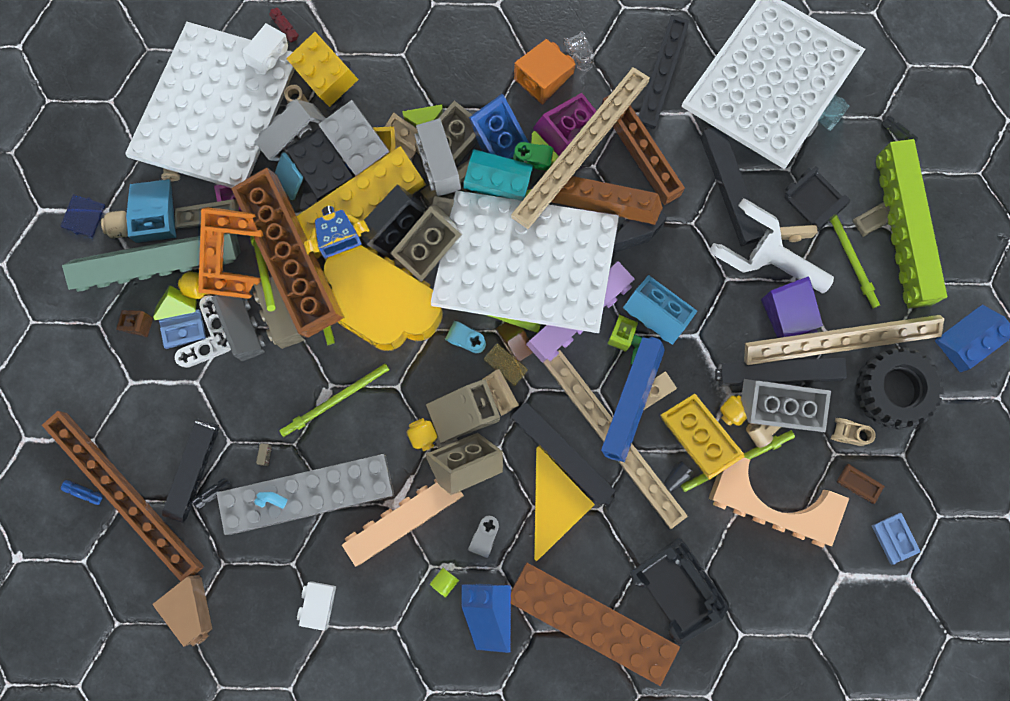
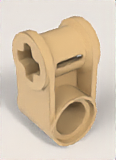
[831,418,875,446]

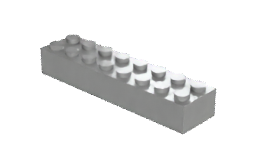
[217,454,395,535]

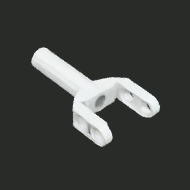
[709,198,834,294]

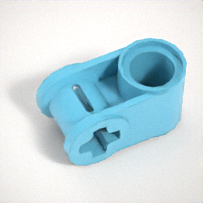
[445,321,486,353]

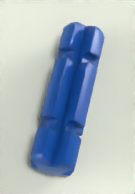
[61,480,103,505]

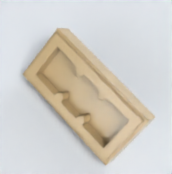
[780,225,818,242]
[482,369,519,416]
[644,371,677,410]

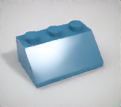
[623,275,697,345]

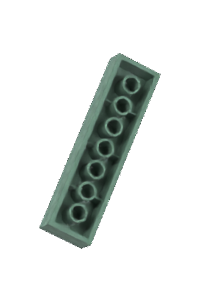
[62,233,241,292]

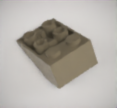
[426,379,500,444]

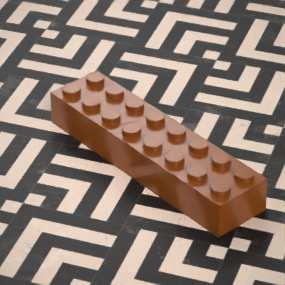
[231,168,345,338]
[511,562,680,686]

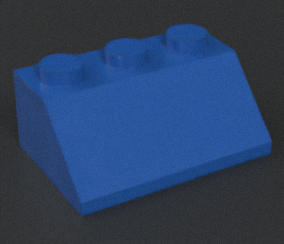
[935,305,1010,372]

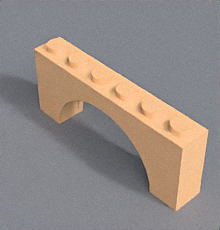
[709,458,849,548]

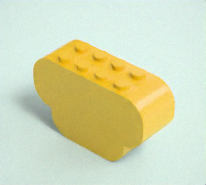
[324,245,443,351]

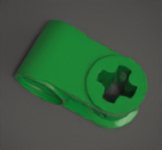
[513,142,554,170]

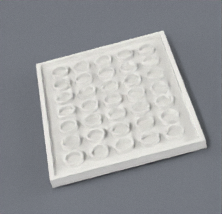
[681,0,865,169]
[125,22,295,188]
[431,191,619,333]

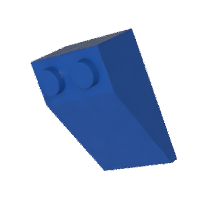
[469,94,529,159]
[462,584,511,653]

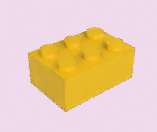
[286,32,359,107]

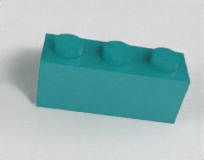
[463,149,533,201]

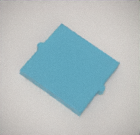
[275,152,303,200]

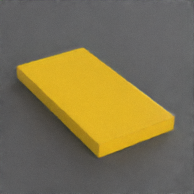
[661,394,744,479]

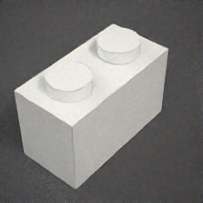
[242,23,288,74]
[297,582,336,631]

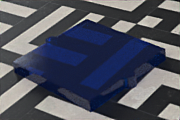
[60,194,105,238]

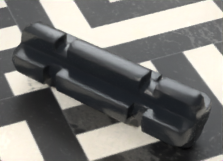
[882,115,918,143]
[191,478,231,509]

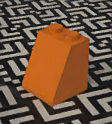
[514,39,576,105]

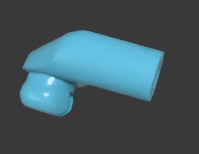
[254,492,288,509]

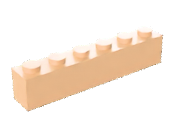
[342,479,464,567]

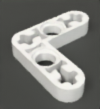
[175,295,231,368]

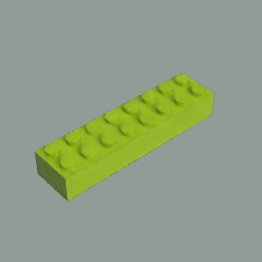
[876,139,947,309]

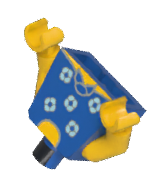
[304,206,370,259]

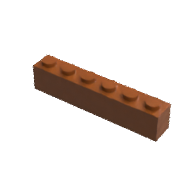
[602,95,685,205]
[544,171,663,225]

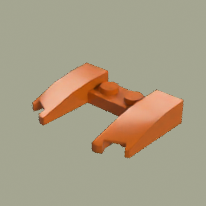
[198,207,263,299]

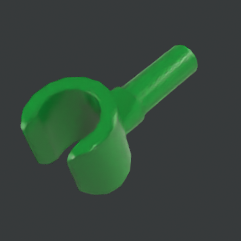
[631,335,642,364]

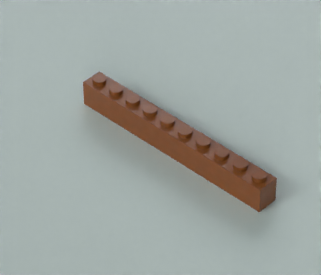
[42,411,204,582]

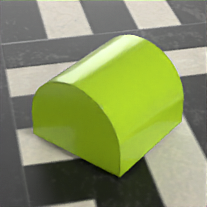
[430,567,459,597]

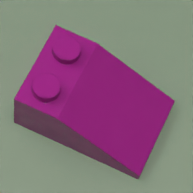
[533,93,596,156]

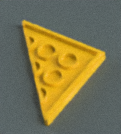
[534,446,595,561]

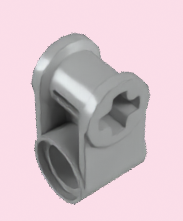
[468,516,499,558]

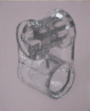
[563,31,594,72]

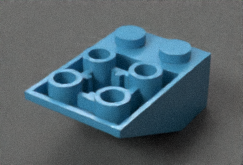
[126,179,176,243]

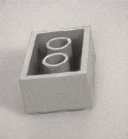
[254,99,326,161]
[318,100,390,176]
[414,118,461,197]

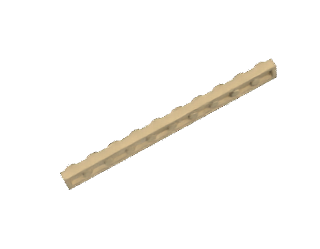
[511,67,650,229]
[744,315,944,365]
[543,350,688,529]

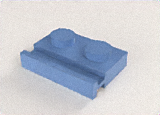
[159,309,206,349]
[872,513,921,565]

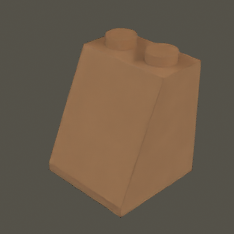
[152,575,212,647]

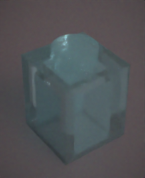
[818,95,850,131]

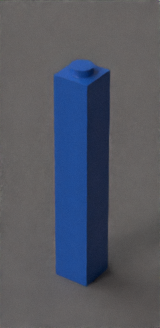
[601,337,665,463]

